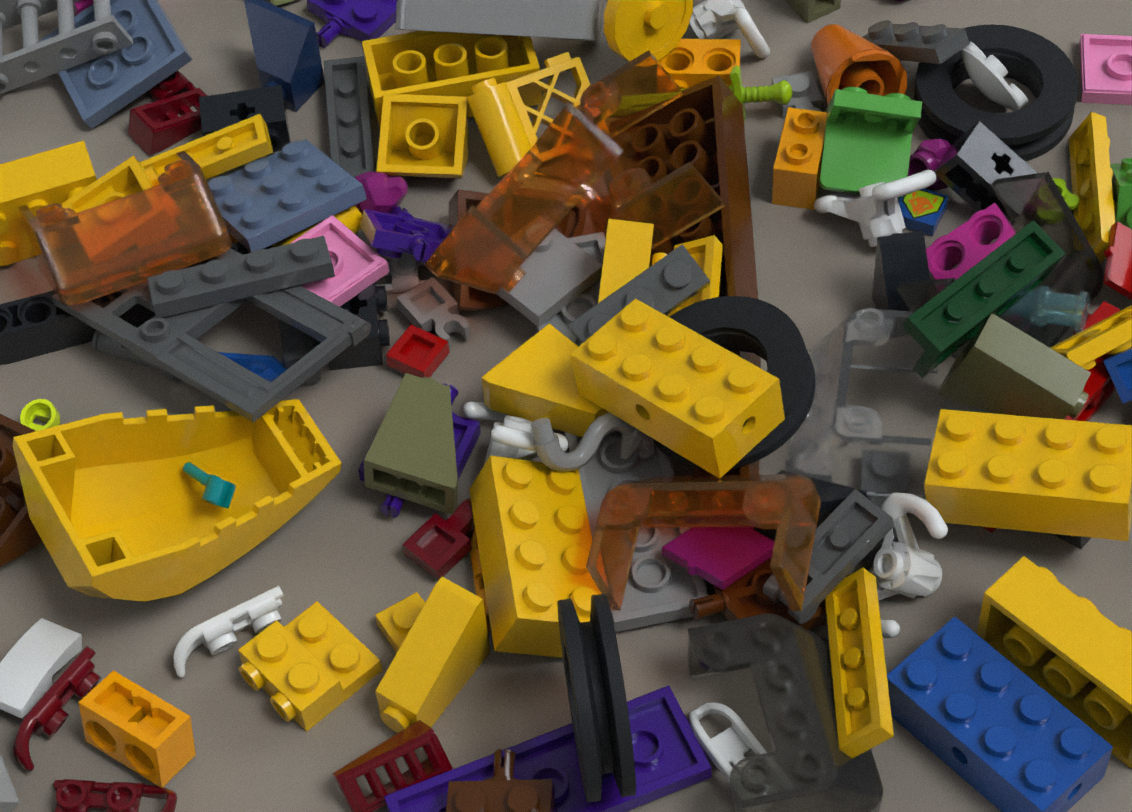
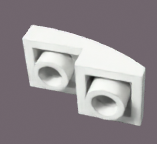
[0,618,82,718]

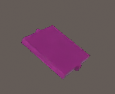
[662,518,780,590]

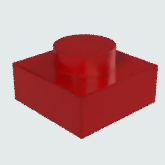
[386,325,450,378]

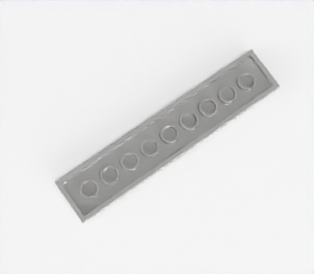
[535,232,708,632]

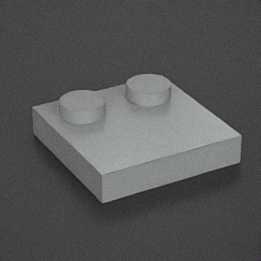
[476,218,602,327]

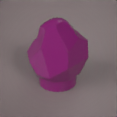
[908,139,951,191]
[355,171,408,214]

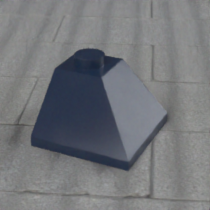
[244,0,325,112]

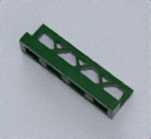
[902,220,1066,378]

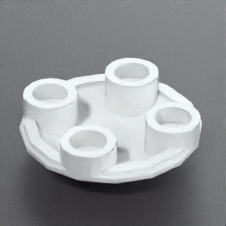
[960,42,1028,111]

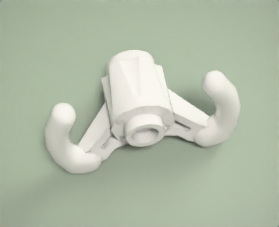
[689,0,770,59]
[814,170,936,247]
[463,401,568,464]
[869,492,948,638]

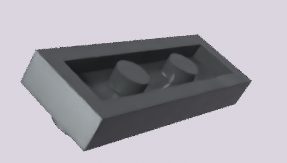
[863,20,970,64]
[569,244,710,344]

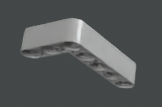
[395,0,608,42]

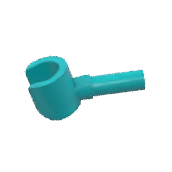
[183,462,236,509]

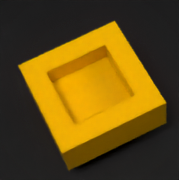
[375,592,425,653]

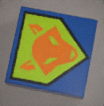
[899,189,949,236]

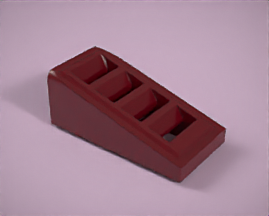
[128,88,207,156]
[332,720,453,812]

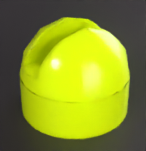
[20,399,61,431]

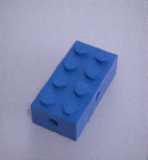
[887,616,1113,812]

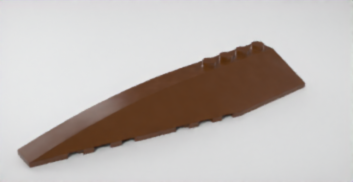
[608,75,761,522]

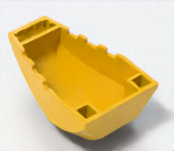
[13,399,342,602]

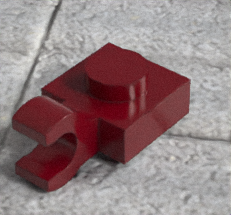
[402,498,475,580]

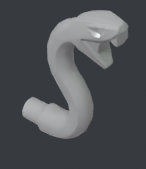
[531,413,654,472]

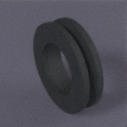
[914,24,1078,161]
[654,296,816,469]
[557,594,636,803]

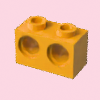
[656,39,741,91]
[772,107,827,210]
[78,670,196,788]

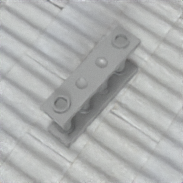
[0,0,133,94]

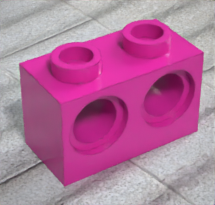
[926,203,1017,290]

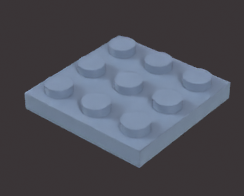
[41,0,193,129]
[194,139,367,253]

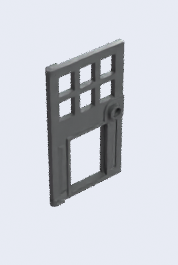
[51,219,371,423]

